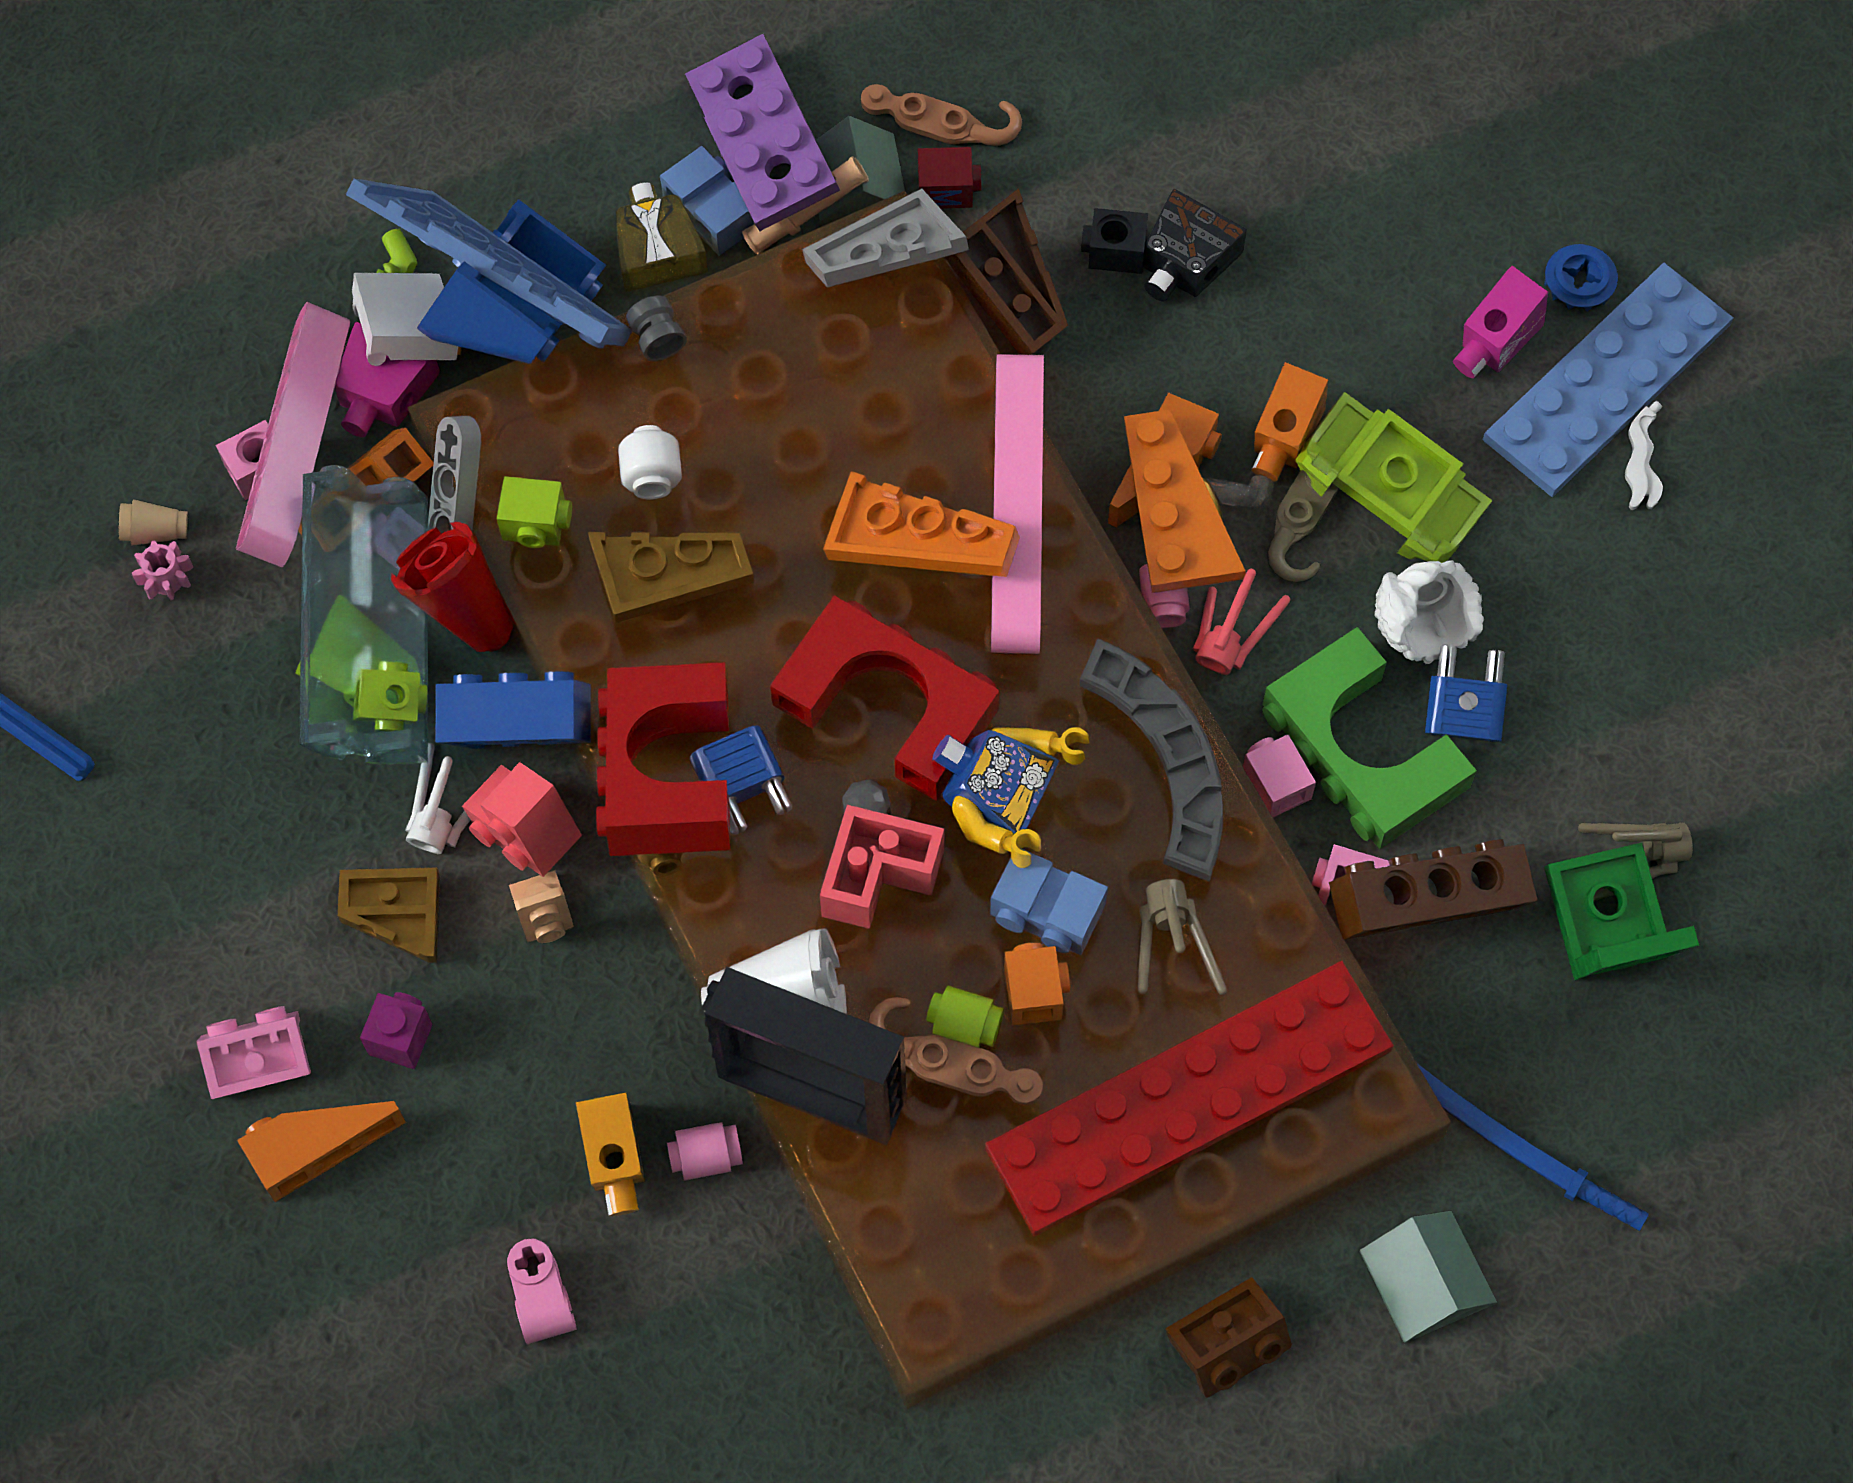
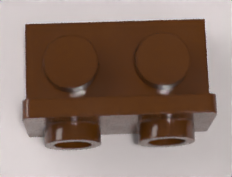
[1165,1277,1292,1398]

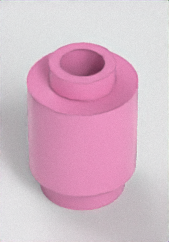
[1139,564,1190,628]
[667,1122,743,1181]

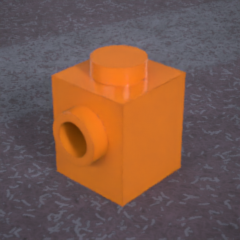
[1004,943,1070,1026]

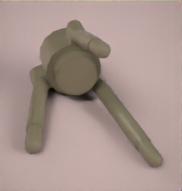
[1578,823,1693,902]
[1138,879,1227,995]

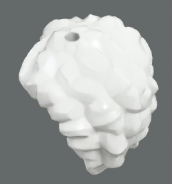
[1375,560,1484,664]

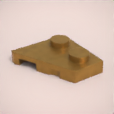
[338,867,440,963]

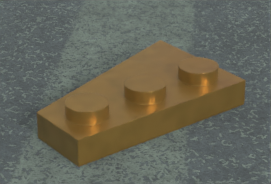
[588,532,754,623]

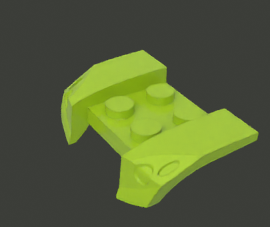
[1295,392,1492,563]

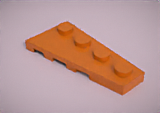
[1124,409,1246,593]
[823,471,1020,577]

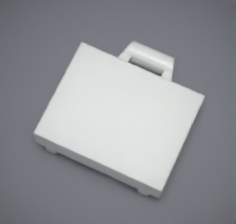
[352,273,461,366]

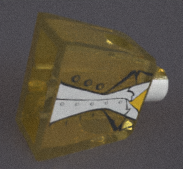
[616,183,708,292]

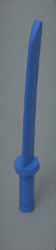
[1406,1059,1649,1231]

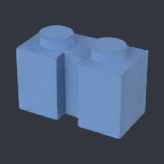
[660,146,755,256]
[990,848,1108,955]

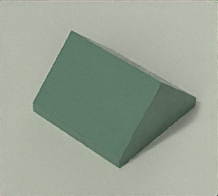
[816,116,906,225]
[1360,1211,1497,1344]

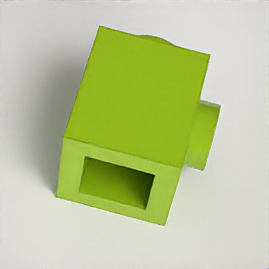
[497,476,572,548]

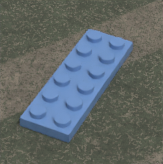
[1483,263,1734,497]

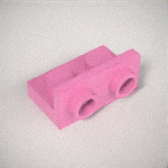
[197,1006,311,1099]

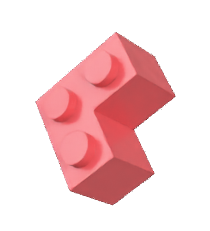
[462,762,582,877]
[820,805,944,929]

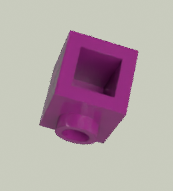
[360,992,432,1070]

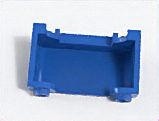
[417,199,606,364]

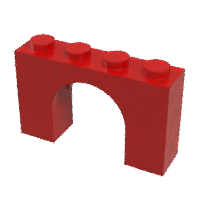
[770,595,1000,801]
[596,662,731,856]

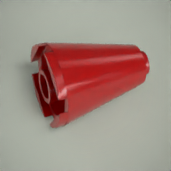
[391,522,513,652]

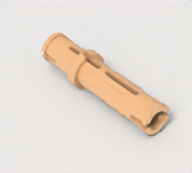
[742,156,869,255]

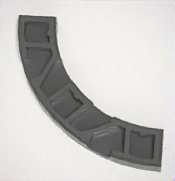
[1079,639,1223,882]

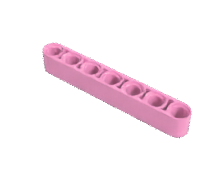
[236,302,350,567]
[991,354,1044,654]

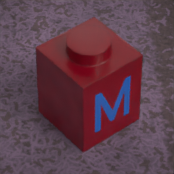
[918,147,981,209]

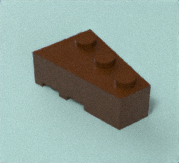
[944,188,1068,355]

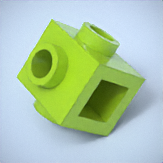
[353,662,427,732]

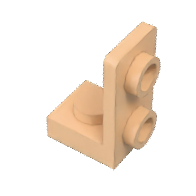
[509,870,574,943]

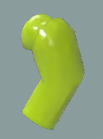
[376,229,417,273]

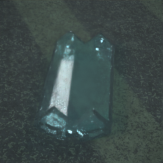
[299,465,428,765]

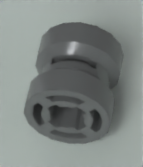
[626,295,687,361]

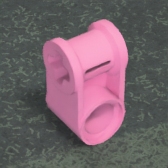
[507,1239,577,1344]

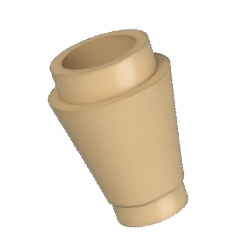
[119,499,188,546]

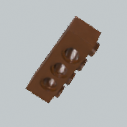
[1329,839,1538,940]

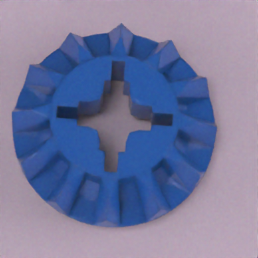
[1544,244,1618,312]

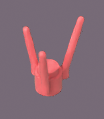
[1193,568,1290,675]

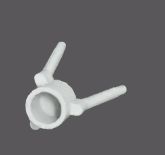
[405,743,470,854]

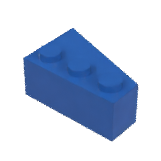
[435,671,591,749]

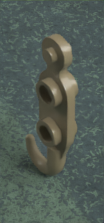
[1268,470,1339,582]

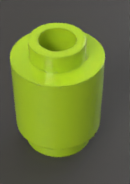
[926,985,1005,1048]

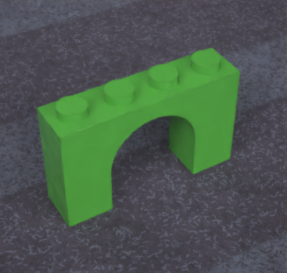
[1262,627,1477,849]

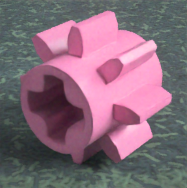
[132,540,193,600]

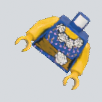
[932,727,1090,868]

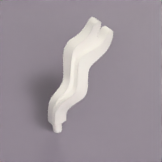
[1625,401,1663,510]

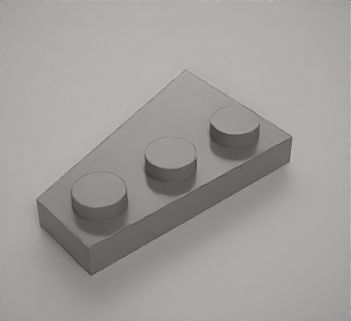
[802,189,969,287]

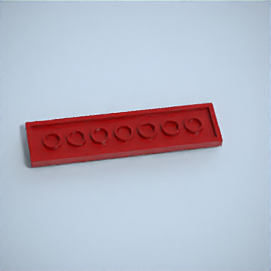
[985,961,1394,1237]

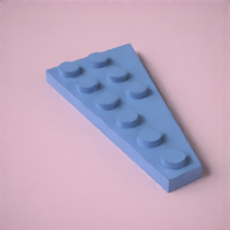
[346,178,632,348]

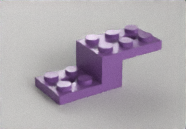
[685,34,840,232]

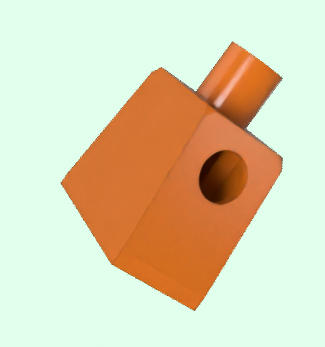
[1252,362,1328,482]

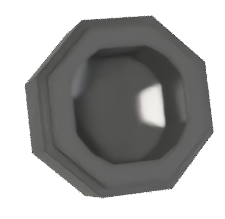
[842,779,891,815]

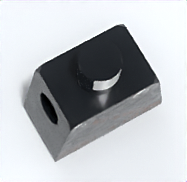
[1143,188,1247,301]

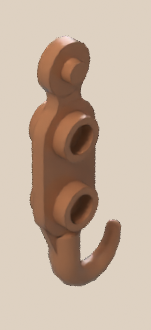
[861,84,1022,146]
[869,997,1043,1106]

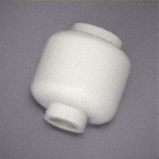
[618,425,682,500]

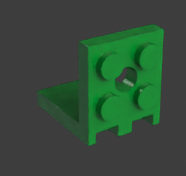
[1544,842,1699,980]

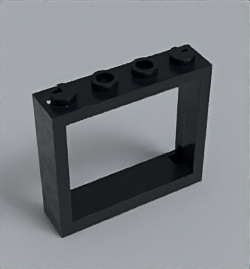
[701,966,907,1145]

